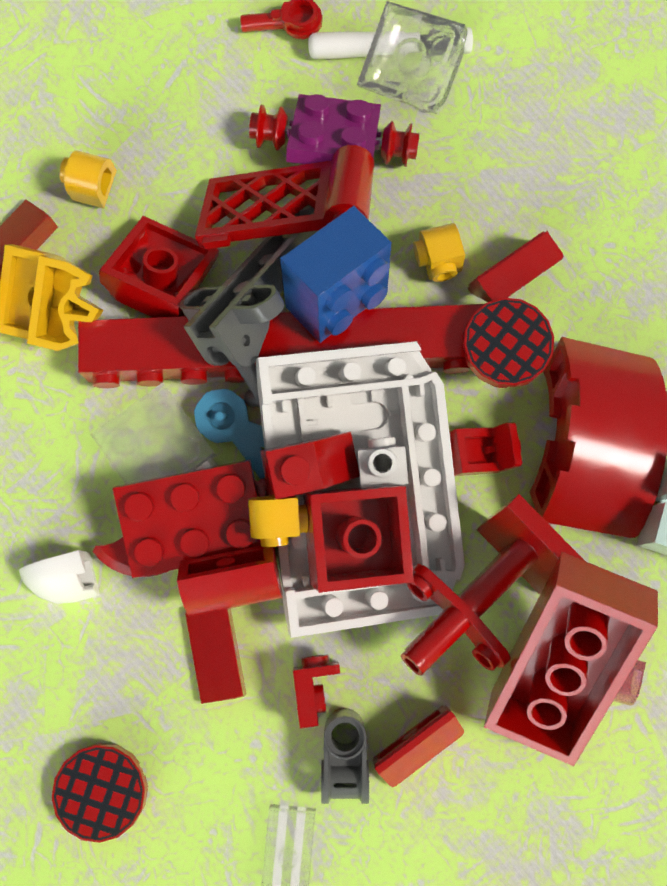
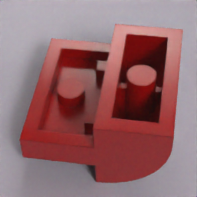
[177,546,283,617]

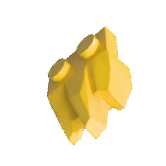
[0,244,104,351]

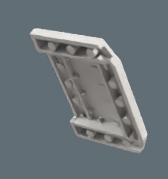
[256,341,465,638]

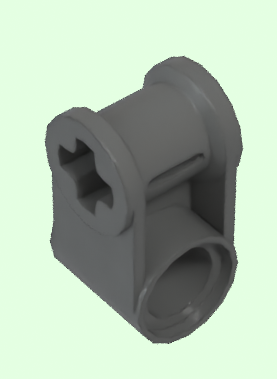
[321,708,369,804]

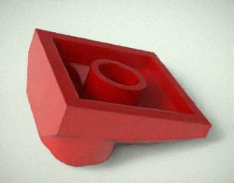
[99,216,219,318]

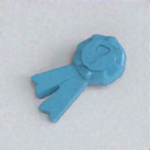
[194,389,265,479]

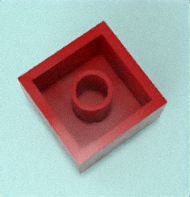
[303,485,414,593]

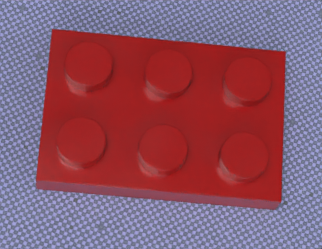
[112,459,261,578]

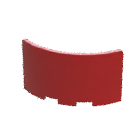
[529,337,667,538]

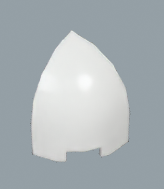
[19,550,100,604]

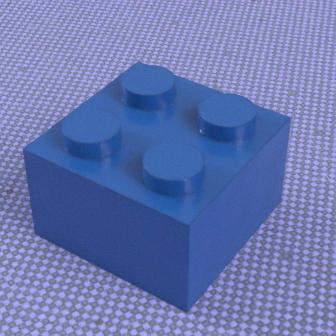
[280,206,392,343]

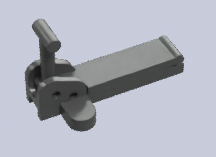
[180,205,319,407]

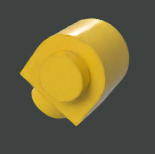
[59,150,117,208]
[413,223,465,282]
[248,495,308,547]

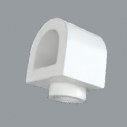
[358,437,409,488]

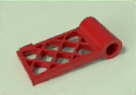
[195,145,374,249]

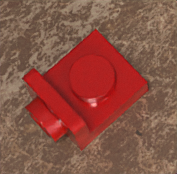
[293,654,340,729]

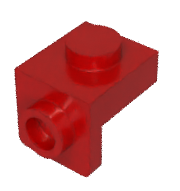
[449,422,522,476]

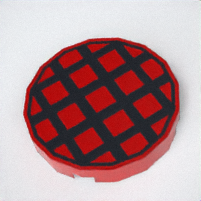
[462,298,554,388]
[51,743,148,843]

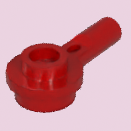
[240,0,323,40]

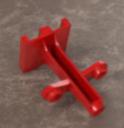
[401,494,585,676]

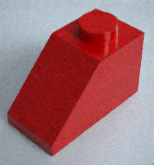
[260,431,360,499]

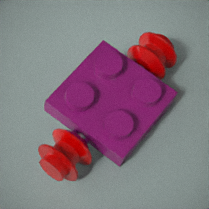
[249,94,420,167]

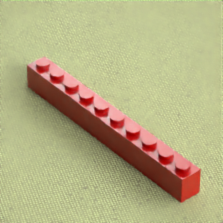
[78,304,484,388]

